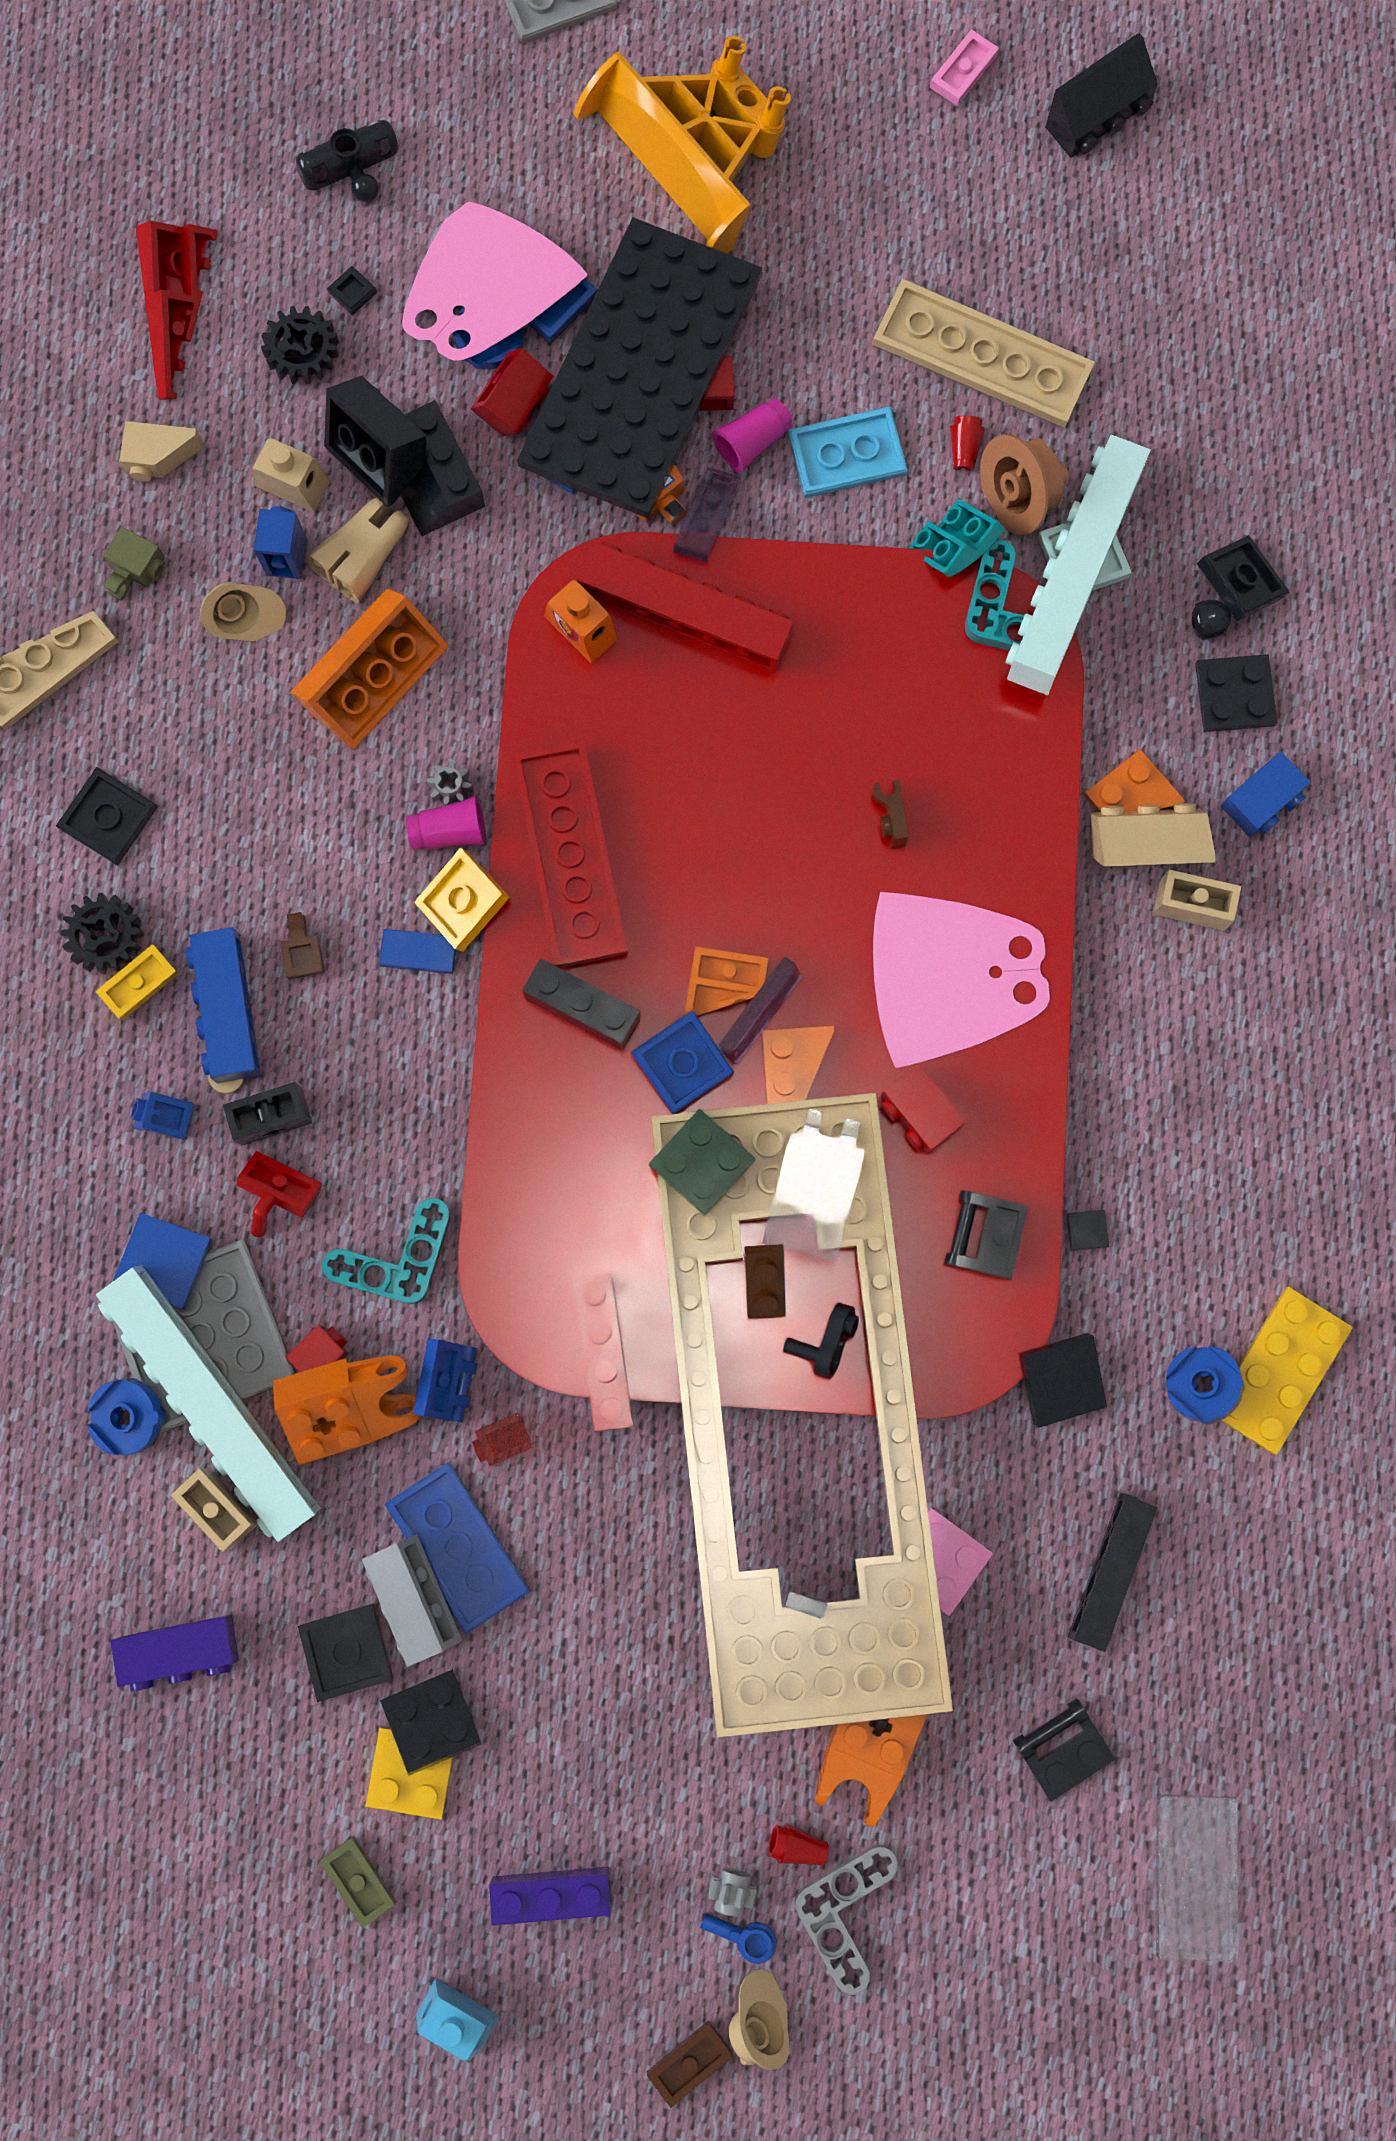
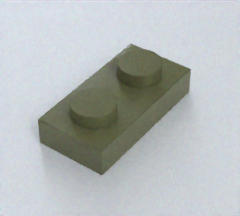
[319,1836,397,1928]

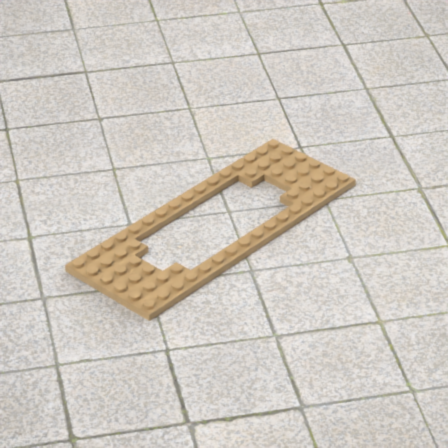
[652,1093,953,1738]

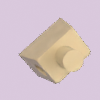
[253,438,330,513]

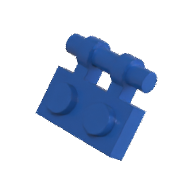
[413,1338,478,1423]

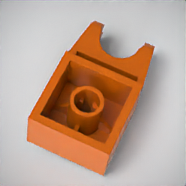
[273,1355,421,1465]
[814,1714,927,1828]

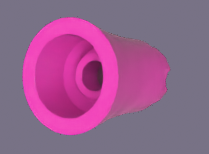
[712,398,793,473]
[406,795,487,850]

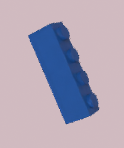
[186,927,262,1083]

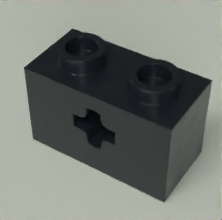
[223,1082,312,1146]

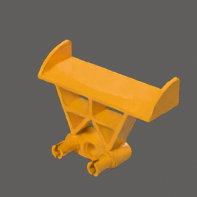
[573,36,791,254]

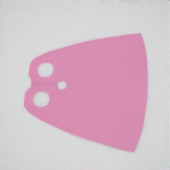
[402,201,588,361]
[873,892,1050,1068]

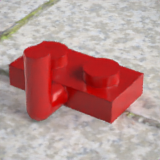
[236,1151,322,1237]

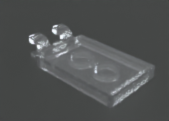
[762,1108,865,1262]

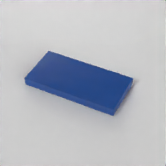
[385,1462,531,1634]

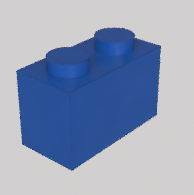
[254,506,307,579]
[1220,751,1311,837]

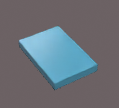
[788,406,908,498]

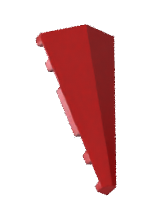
[135,220,217,400]

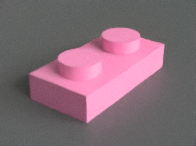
[930,29,999,107]

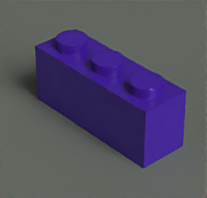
[110,1614,239,1692]
[489,1866,612,1926]

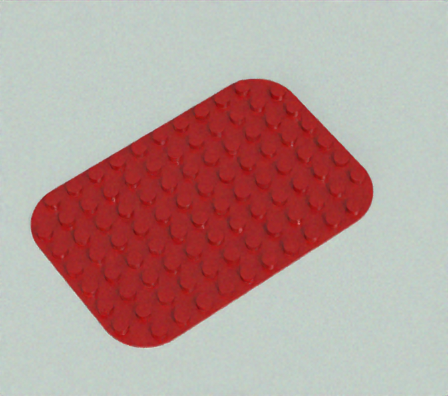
[458,532,1084,1419]

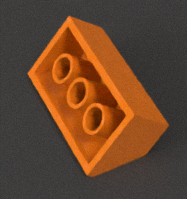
[290,588,449,750]

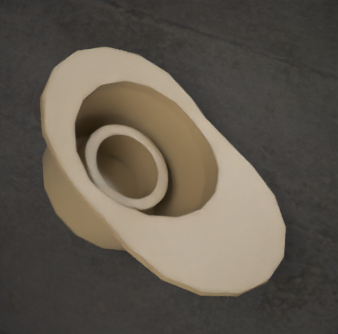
[200,582,286,641]
[729,1969,790,2070]

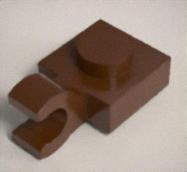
[873,780,909,849]
[280,912,325,980]

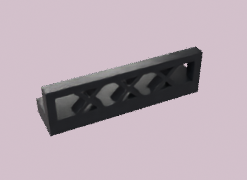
[1067,1493,1158,1652]

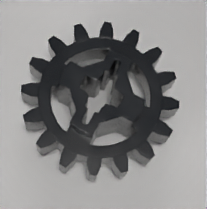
[261,306,339,384]
[60,893,144,974]

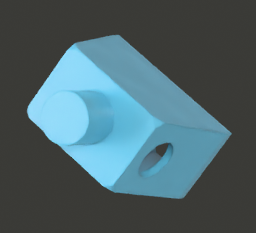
[416,1978,500,2062]

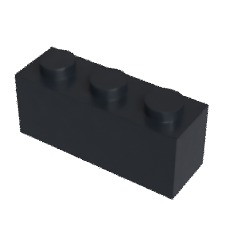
[522,958,641,1051]

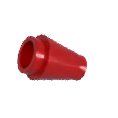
[950,415,985,471]
[768,1823,829,1866]

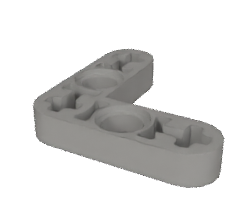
[795,1844,898,1995]

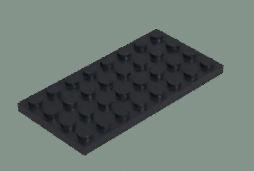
[517,217,762,519]

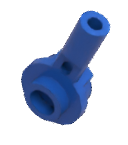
[700,1913,777,1964]

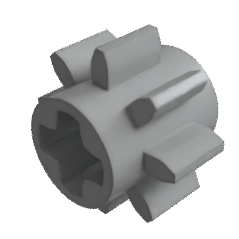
[427,761,473,806]
[708,1868,757,1917]

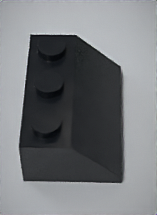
[1045,33,1158,158]
[324,375,427,507]
[401,400,485,536]

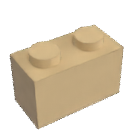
[1153,869,1242,931]
[170,1468,258,1552]

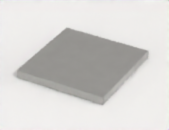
[113,1238,296,1435]

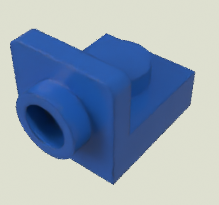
[131,1092,194,1140]

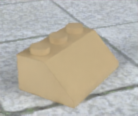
[1090,803,1215,866]

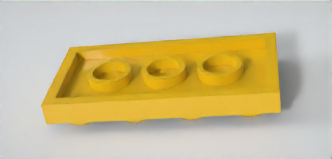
[1220,1286,1353,1455]

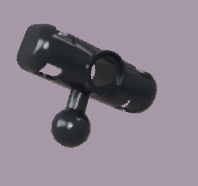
[296,120,398,202]

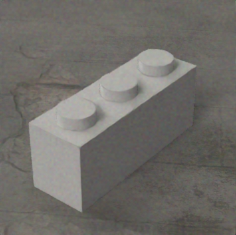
[362,1534,462,1667]

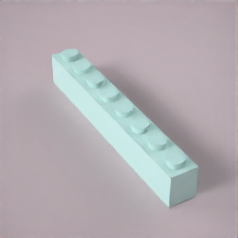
[1005,435,1151,695]
[96,1265,321,1542]

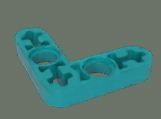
[965,539,1024,651]
[322,1198,450,1304]

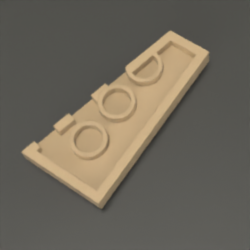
[0,611,118,731]

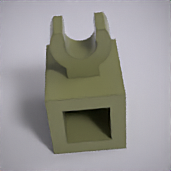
[103,526,165,601]

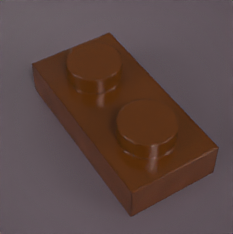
[745,1244,786,1318]
[647,2020,733,2108]

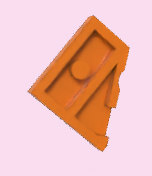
[1084,749,1185,812]
[684,946,769,1016]
[762,1026,834,1104]

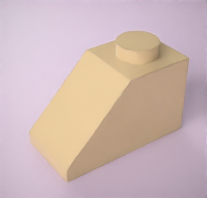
[119,421,203,482]

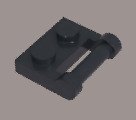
[944,1190,1028,1280]
[1012,1698,1115,1802]

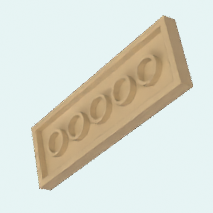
[872,279,1095,428]

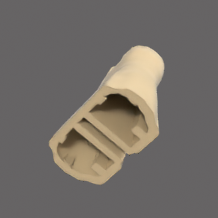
[305,497,409,604]

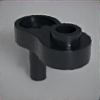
[783,1302,859,1379]

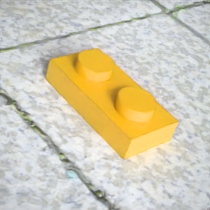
[95,944,179,1021]

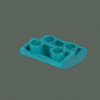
[909,498,1006,577]

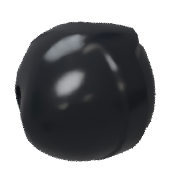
[1192,600,1231,640]

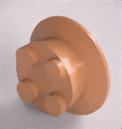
[980,434,1069,535]

